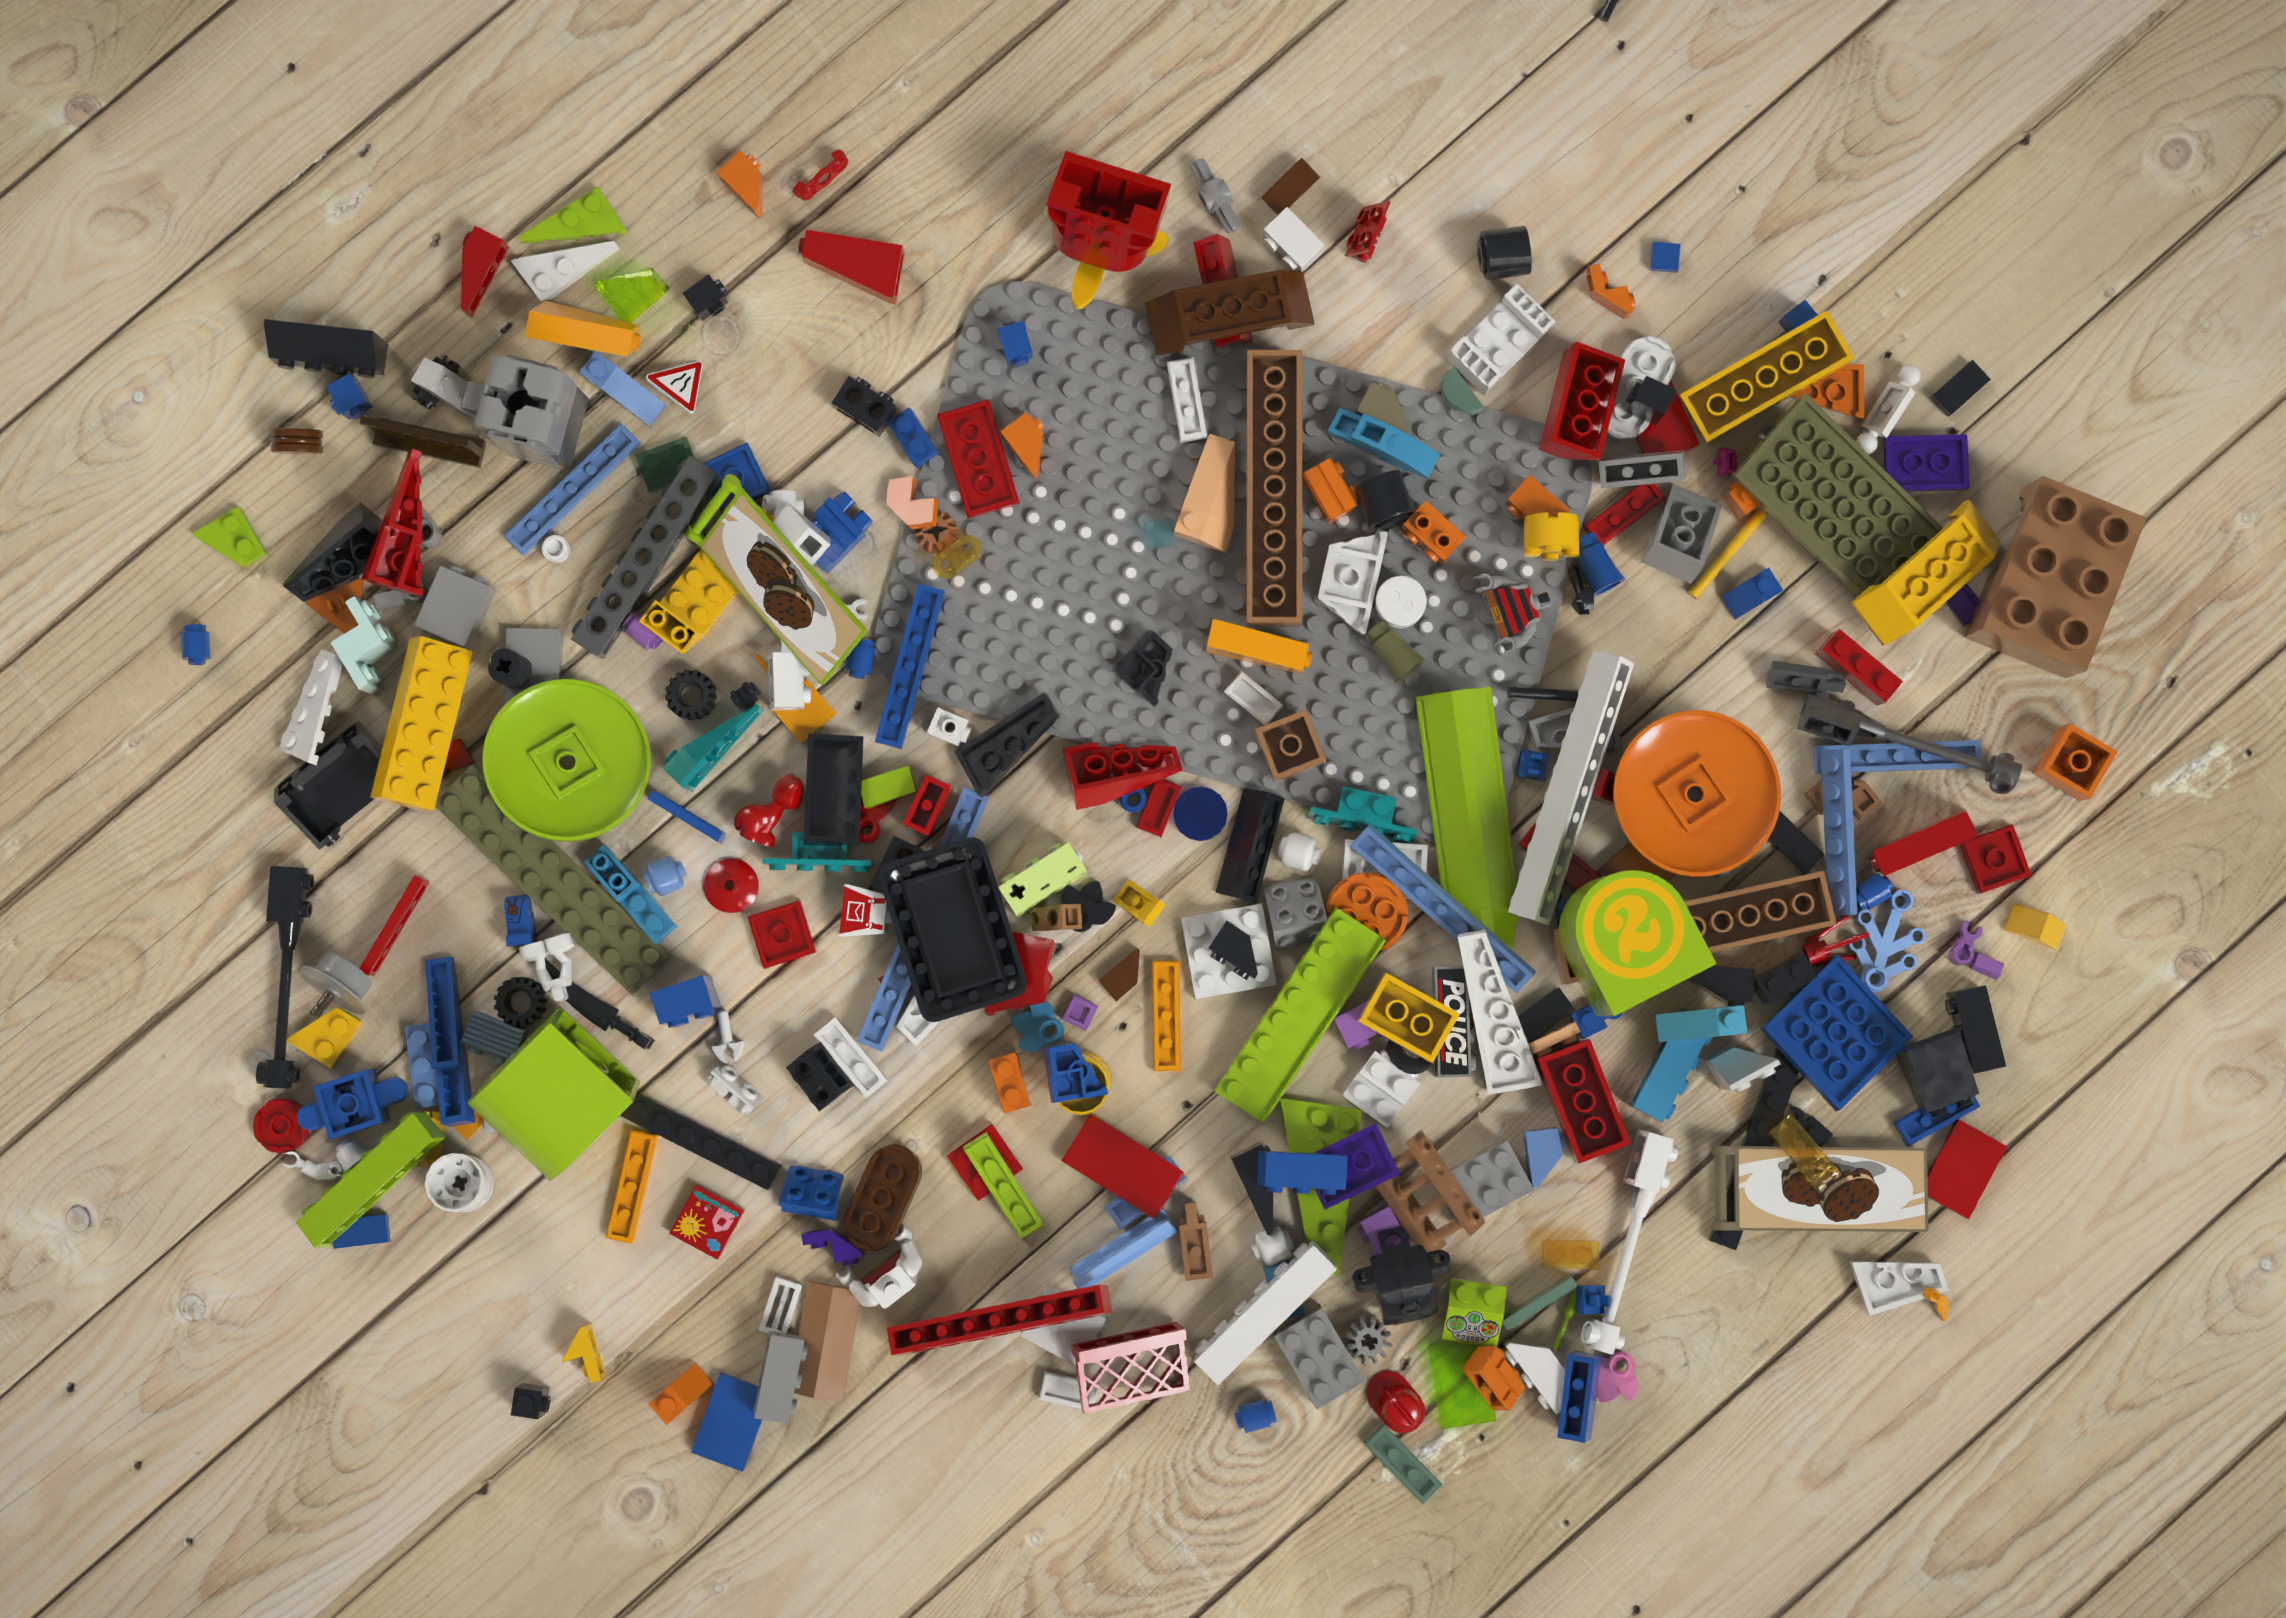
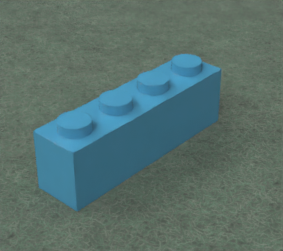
[1629,1008,1713,1122]

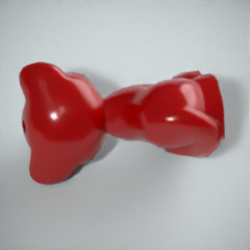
[734,773,804,848]

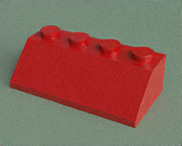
[1539,341,1625,460]

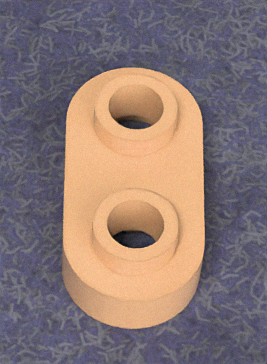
[1528,1021,1580,1057]

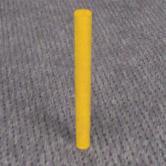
[1688,510,1766,599]

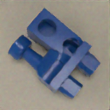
[812,491,873,574]

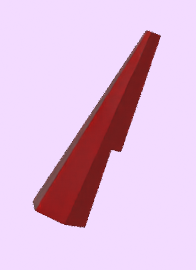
[361,448,423,596]

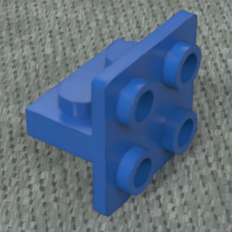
[778,1165,844,1221]

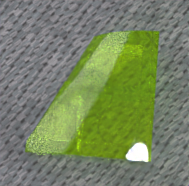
[595,267,670,323]

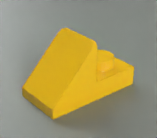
[1113,879,1166,927]
[562,1323,606,1383]

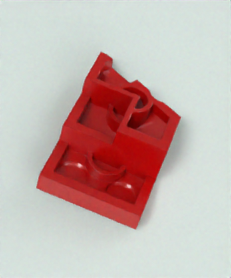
[985,932,1056,1016]

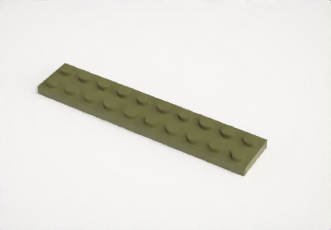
[435,765,672,995]

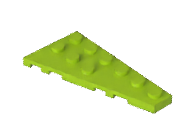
[1280,1098,1362,1275]

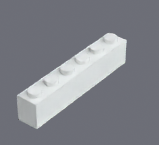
[1194,1239,1337,1385]

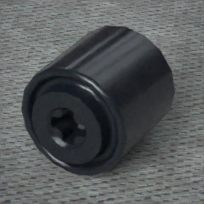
[1477,225,1532,280]
[1354,470,1415,530]

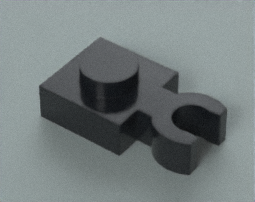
[730,681,761,709]
[1782,1106,1833,1147]

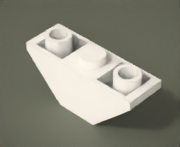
[1503,1340,1566,1415]

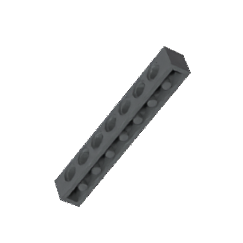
[571,456,722,659]

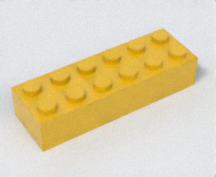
[1679,310,1855,444]
[370,636,473,811]

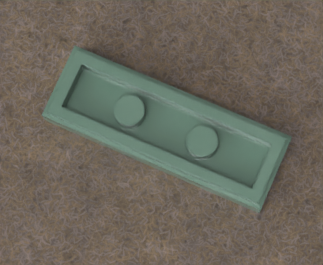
[1502,1275,1577,1330]
[1363,1423,1443,1504]

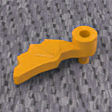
[1923,1287,1950,1322]

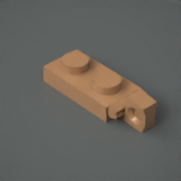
[1179,1201,1213,1281]

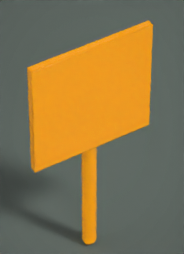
[755,654,836,744]

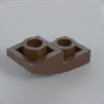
[1261,158,1321,215]

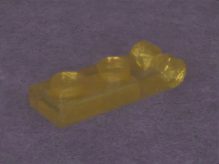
[1769,1115,1841,1193]

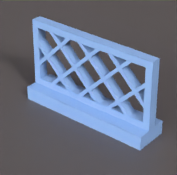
[1069,1208,1177,1289]

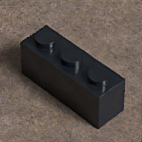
[1945,985,2006,1074]

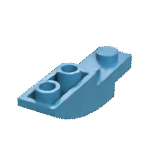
[1328,408,1440,479]
[584,844,678,945]

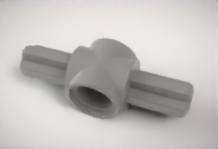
[1191,159,1240,233]

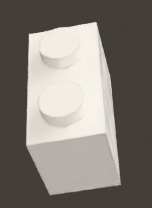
[1263,207,1325,272]
[411,357,468,413]

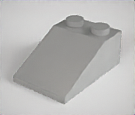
[1641,484,1722,584]

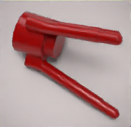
[1802,915,1870,967]

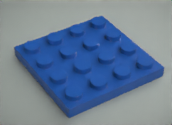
[1760,955,1913,1111]

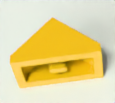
[2004,904,2066,950]

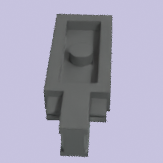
[1766,661,1846,694]

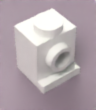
[927,707,972,747]

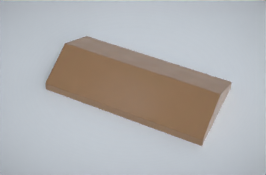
[794,1281,860,1401]

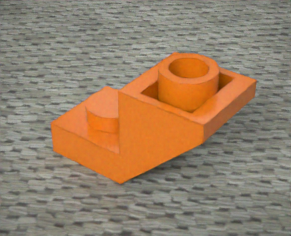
[1585,264,1636,319]

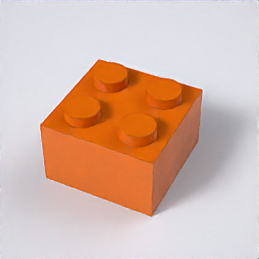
[2032,723,2118,801]

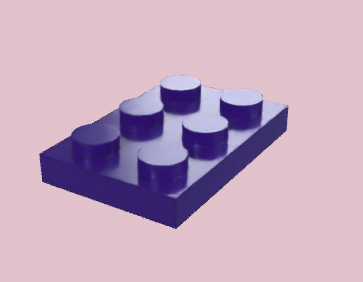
[1883,434,1970,492]
[1314,1123,1401,1210]

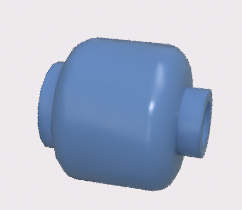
[644,856,687,896]

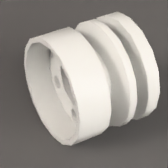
[425,1153,494,1213]

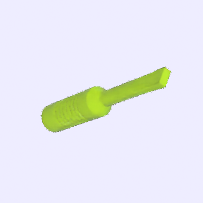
[1553,1288,1576,1350]

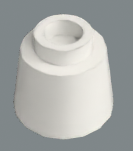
[336,1139,367,1172]

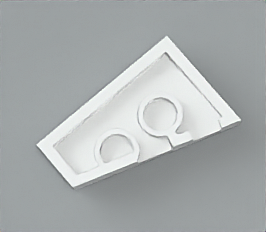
[1849,1261,1949,1316]

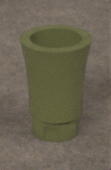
[1365,620,1425,684]

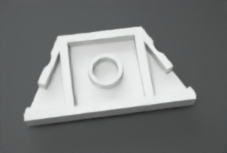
[1317,531,1388,636]

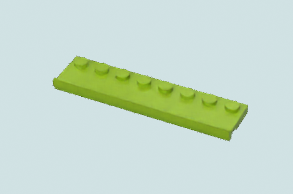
[1214,907,1386,1123]

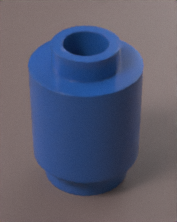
[181,624,211,665]
[844,639,876,679]
[1856,873,1894,911]
[1234,1399,1277,1434]

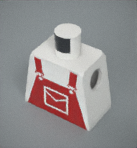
[839,884,893,937]

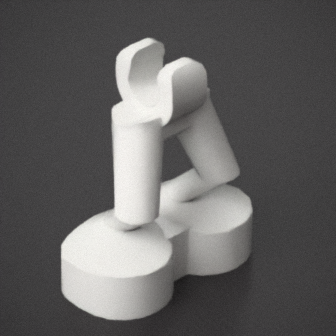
[519,933,575,1001]

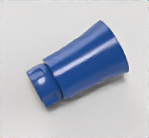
[1575,532,1626,597]

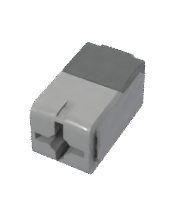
[461,355,589,468]

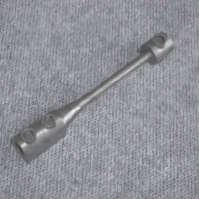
[1797,691,2022,794]

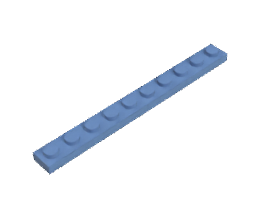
[857,787,989,1052]

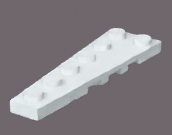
[1458,930,1542,1095]

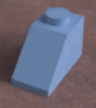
[1522,1127,1566,1188]

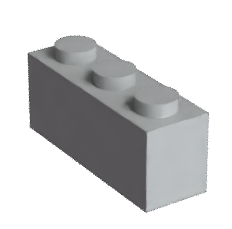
[1599,450,1686,489]
[753,1330,808,1424]

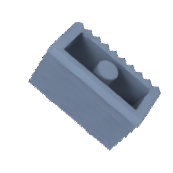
[461,1011,529,1064]

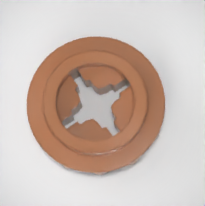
[914,510,958,553]

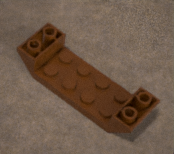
[1145,270,1315,356]

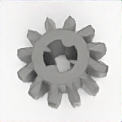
[1345,1316,1392,1364]

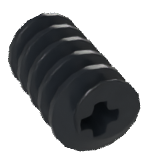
[488,648,532,689]

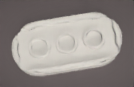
[1607,336,1676,440]

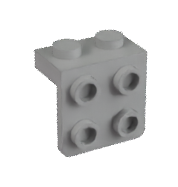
[1264,877,1327,949]

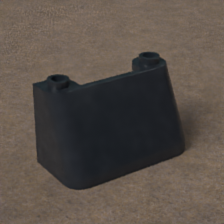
[274,721,382,850]

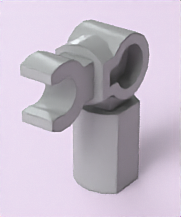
[373,576,429,611]

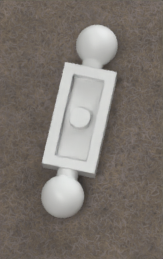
[1856,365,1921,454]

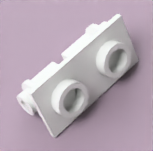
[706,1062,764,1116]

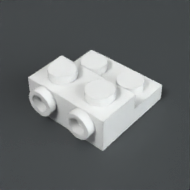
[1342,1050,1420,1128]

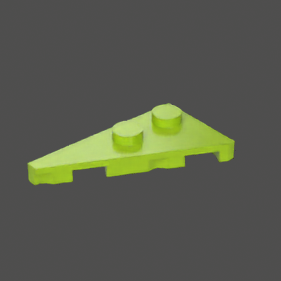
[518,187,627,244]

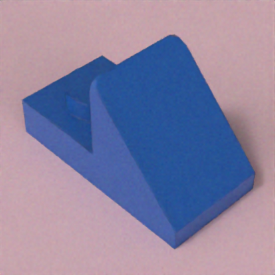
[1721,568,1783,620]

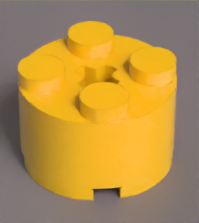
[1524,512,1579,561]

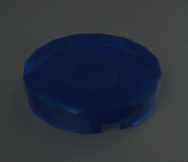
[1173,787,1228,841]

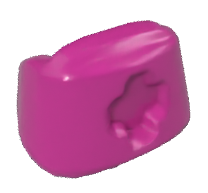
[1712,447,1737,477]

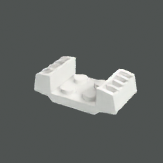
[1445,284,1556,395]

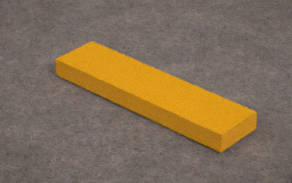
[1152,961,1181,1071]
[605,1129,659,1244]

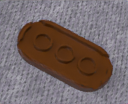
[843,1144,922,1252]

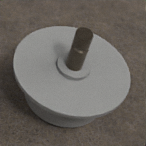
[299,952,372,1019]

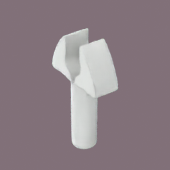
[712,1010,743,1063]

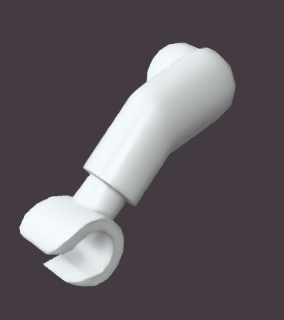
[283,1151,344,1181]

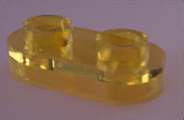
[931,534,982,579]

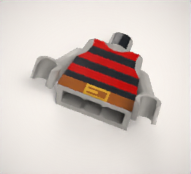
[1473,573,1551,657]

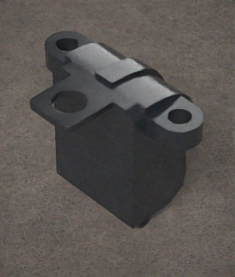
[1352,1226,1451,1325]

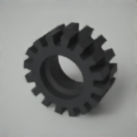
[665,669,717,721]
[494,977,548,1027]

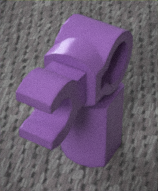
[1948,921,2004,980]

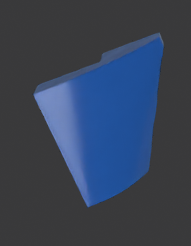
[1043,1043,1108,1103]

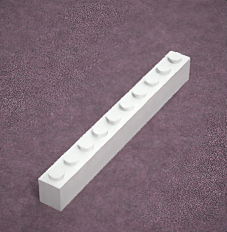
[1508,650,1634,925]

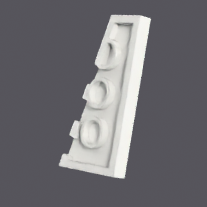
[279,649,343,765]

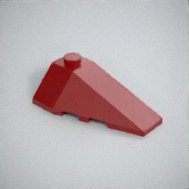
[1063,742,1182,810]

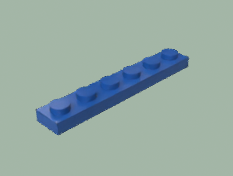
[875,584,945,750]

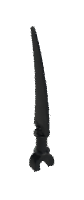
[545,958,655,1049]

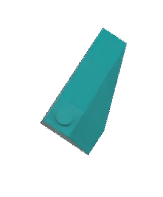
[663,704,764,792]

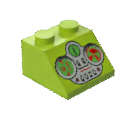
[1441,1279,1507,1347]

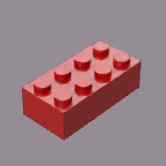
[1534,1039,1631,1164]

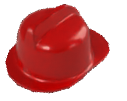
[1367,1371,1425,1433]

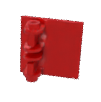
[1345,201,1390,263]

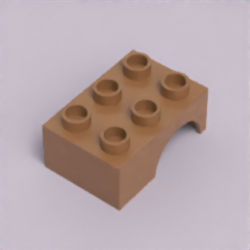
[1964,476,2147,679]

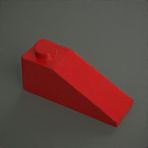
[461,226,509,318]

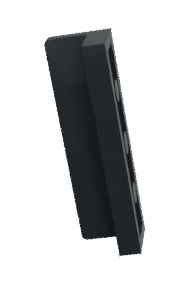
[1216,788,1285,904]

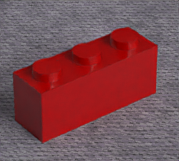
[1814,629,1903,706]

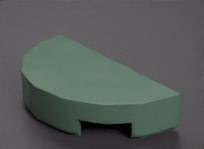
[1441,367,1484,415]

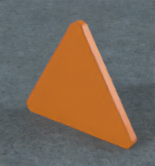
[307,579,364,633]

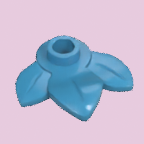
[1011,1000,1064,1052]

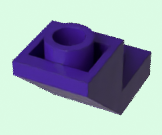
[801,1227,865,1266]

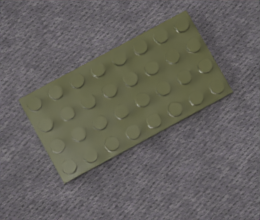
[1731,394,1943,597]

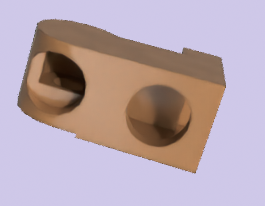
[1031,904,1082,931]

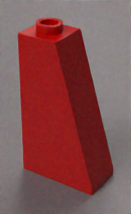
[798,230,905,305]
[1870,808,1978,876]

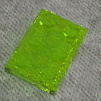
[1428,1341,1496,1429]

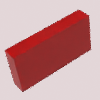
[1136,779,1181,838]

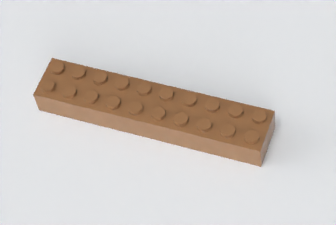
[1246,350,1302,627]
[1549,871,1837,985]

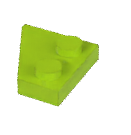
[193,506,268,568]

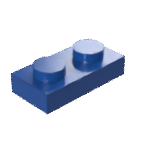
[888,407,939,468]

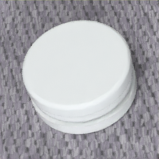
[1374,576,1427,629]

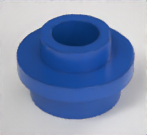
[1119,788,1147,813]

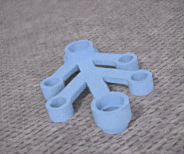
[1847,890,1926,993]

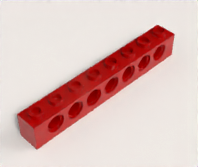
[887,1284,1113,1356]

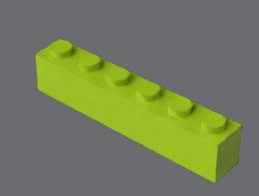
[295,1112,445,1248]

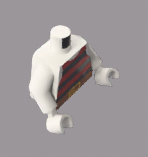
[836,1224,922,1309]

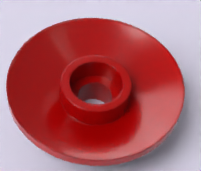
[704,858,759,913]

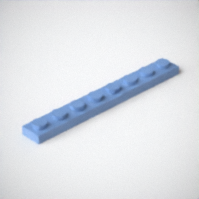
[1350,824,1536,993]

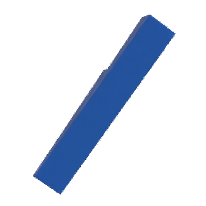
[425,957,476,1127]

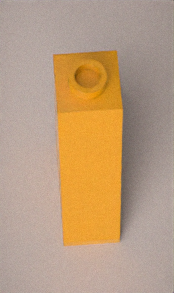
[525,300,642,357]
[1206,619,1313,674]

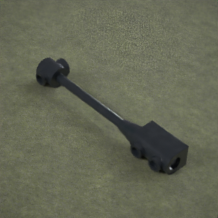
[256,866,314,1089]

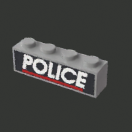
[1432,966,1476,1078]

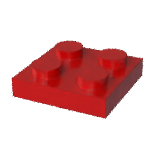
[947,1124,1024,1201]

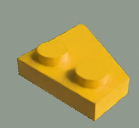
[287,1007,363,1069]

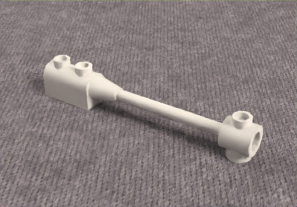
[762,490,811,710]
[1581,1129,1678,1354]

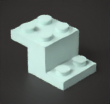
[331,596,397,695]

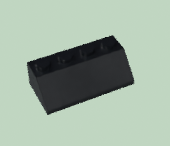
[264,319,388,378]

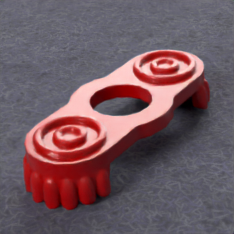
[792,149,849,201]

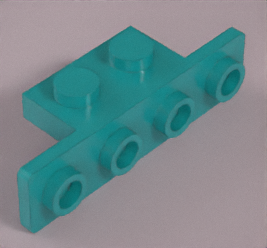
[1307,786,1418,843]
[762,832,875,872]

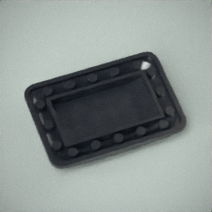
[879,837,1027,1022]

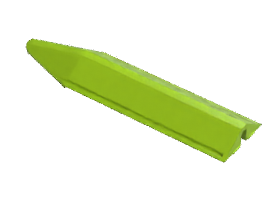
[1415,687,1518,949]

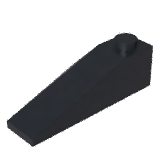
[283,502,382,602]

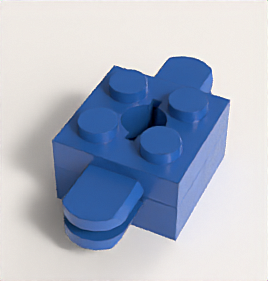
[297,1068,409,1140]

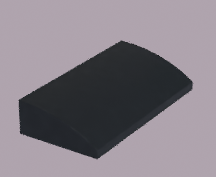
[803,733,864,846]

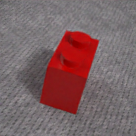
[903,774,953,838]

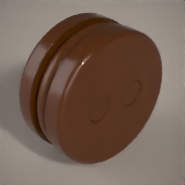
[271,428,323,455]

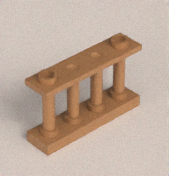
[1376,1130,1486,1252]

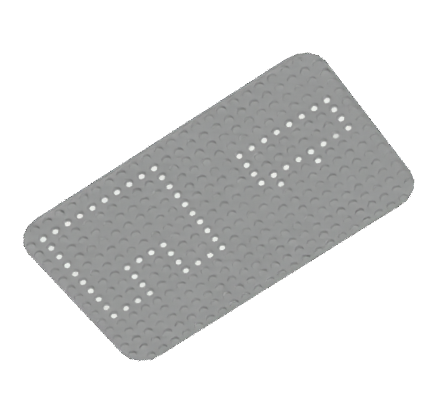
[874,281,1593,842]

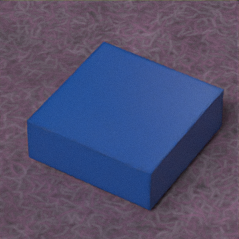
[1650,242,1680,273]

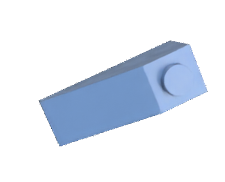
[579,351,666,426]

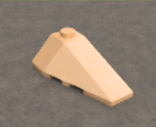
[1174,433,1235,554]

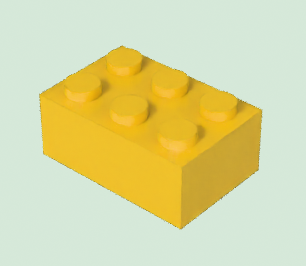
[1357,973,1460,1063]

